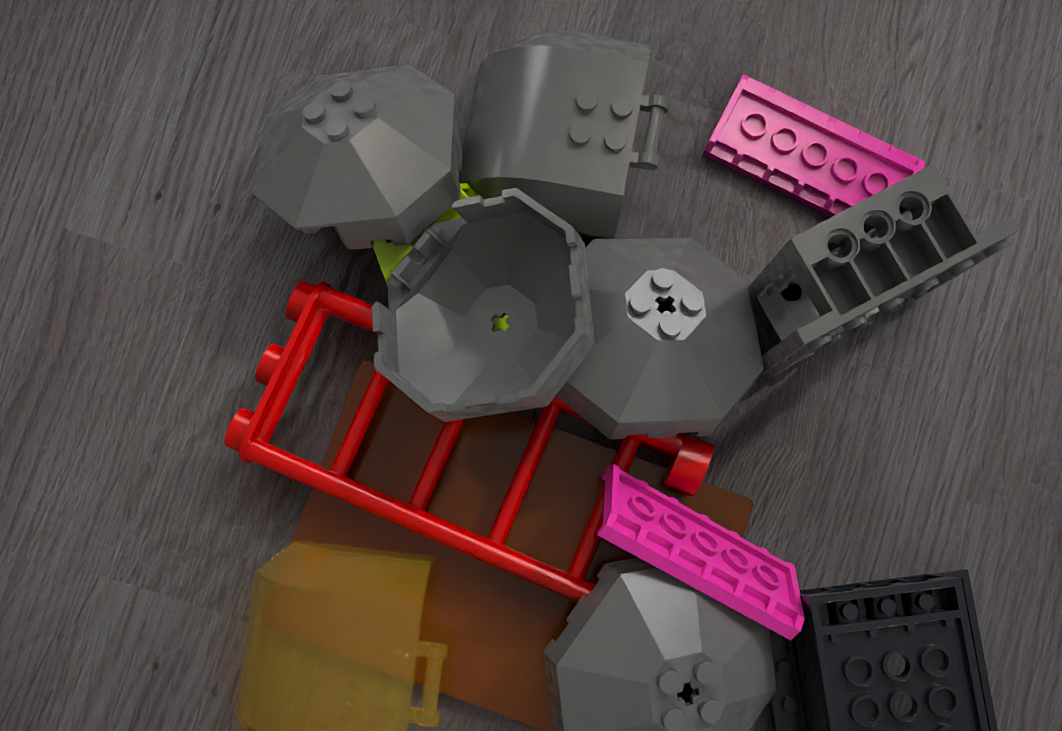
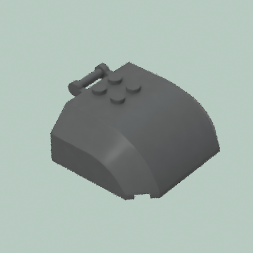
[458,31,670,247]

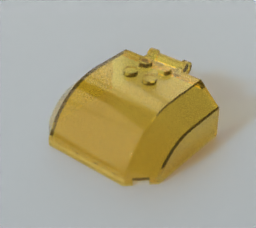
[235,540,448,731]

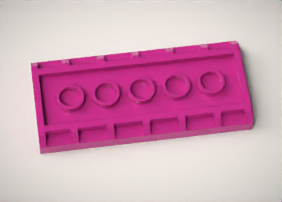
[702,74,925,217]
[597,464,805,640]

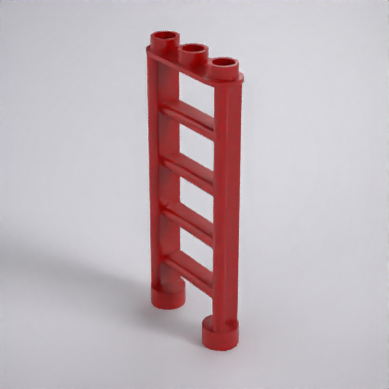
[224,280,715,603]

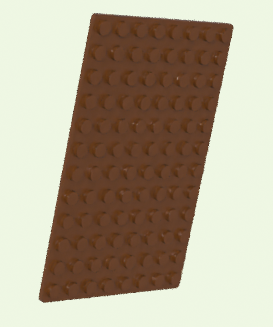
[261,360,753,731]

